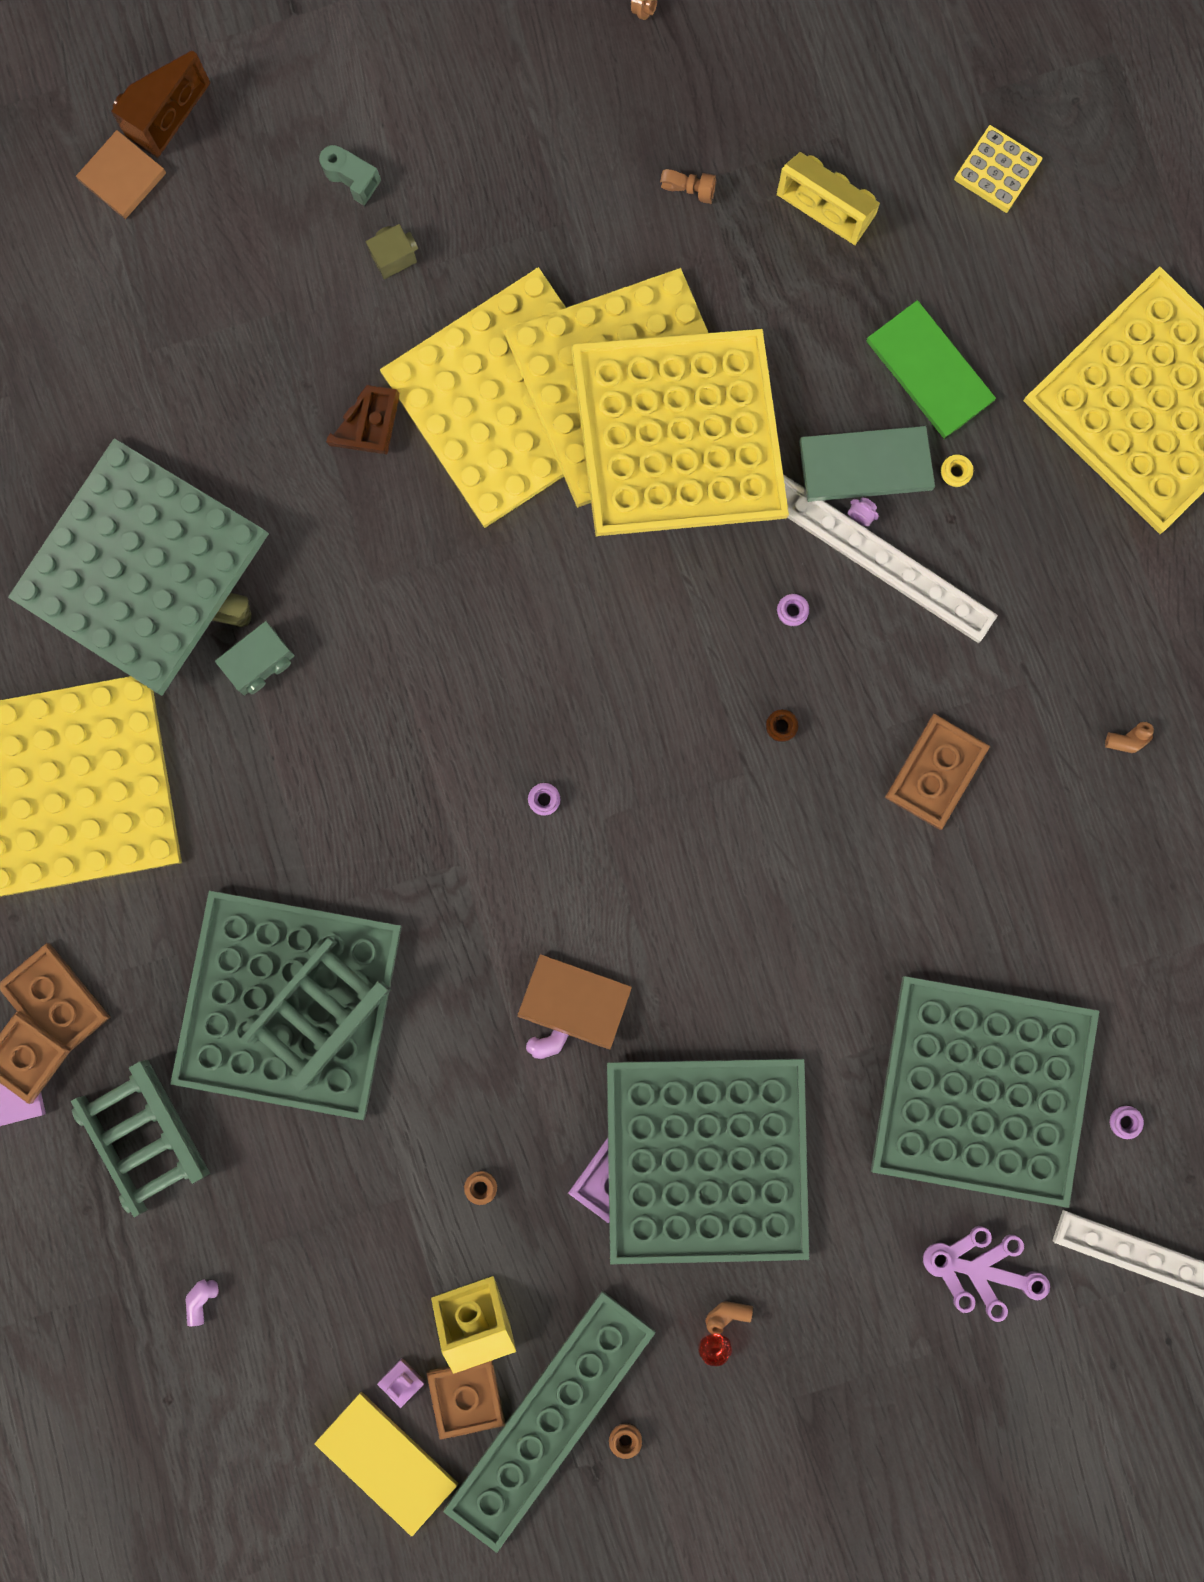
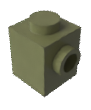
[366,224,418,279]

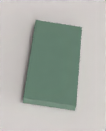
[799,426,935,502]

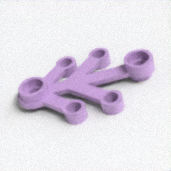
[923,1226,1050,1322]

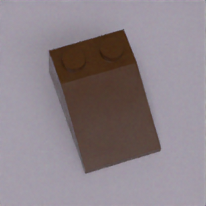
[111,50,210,158]

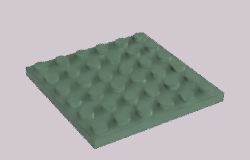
[8,439,269,696]
[170,891,402,1120]
[871,976,1099,1208]
[607,1059,809,1264]

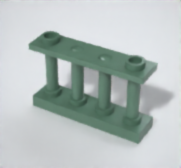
[240,938,392,1092]
[71,1060,211,1217]

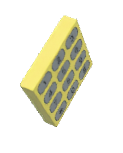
[954,125,1043,213]

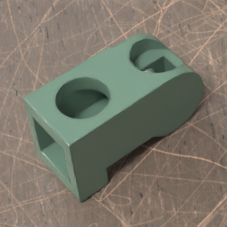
[319,145,381,206]

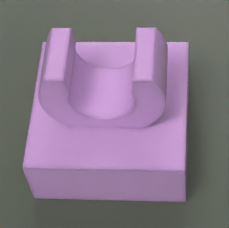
[377,1358,425,1408]

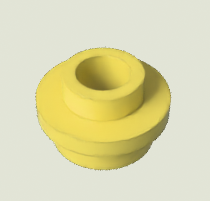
[941,455,973,487]

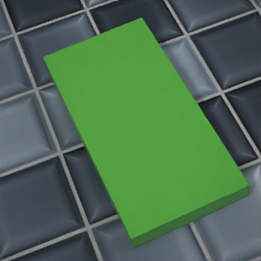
[866,300,996,439]

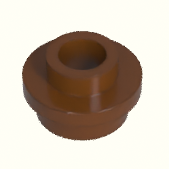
[766,709,798,742]

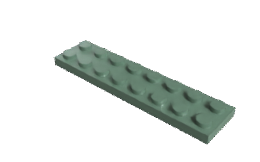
[443,1290,656,1553]

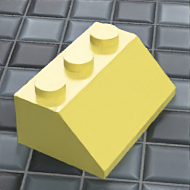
[777,152,880,245]

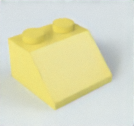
[431,1276,516,1374]

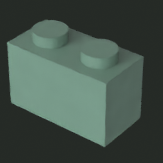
[215,621,295,695]

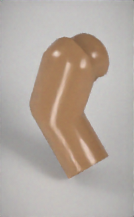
[1105,722,1154,753]
[705,1301,753,1335]

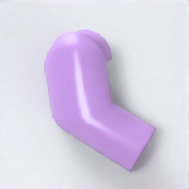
[526,1030,569,1059]
[186,1279,219,1326]

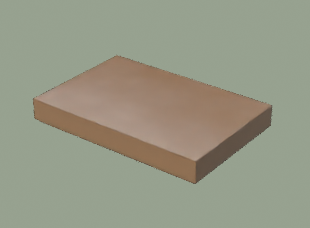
[884,714,990,830]
[0,943,111,1051]
[517,954,632,1050]

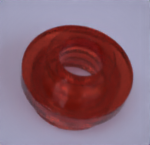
[698,1334,732,1366]

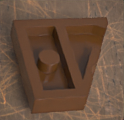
[326,385,400,454]

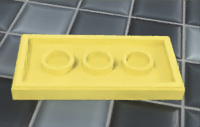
[315,1392,458,1537]

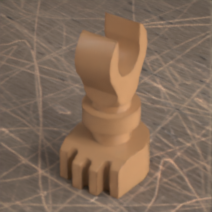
[660,169,716,204]

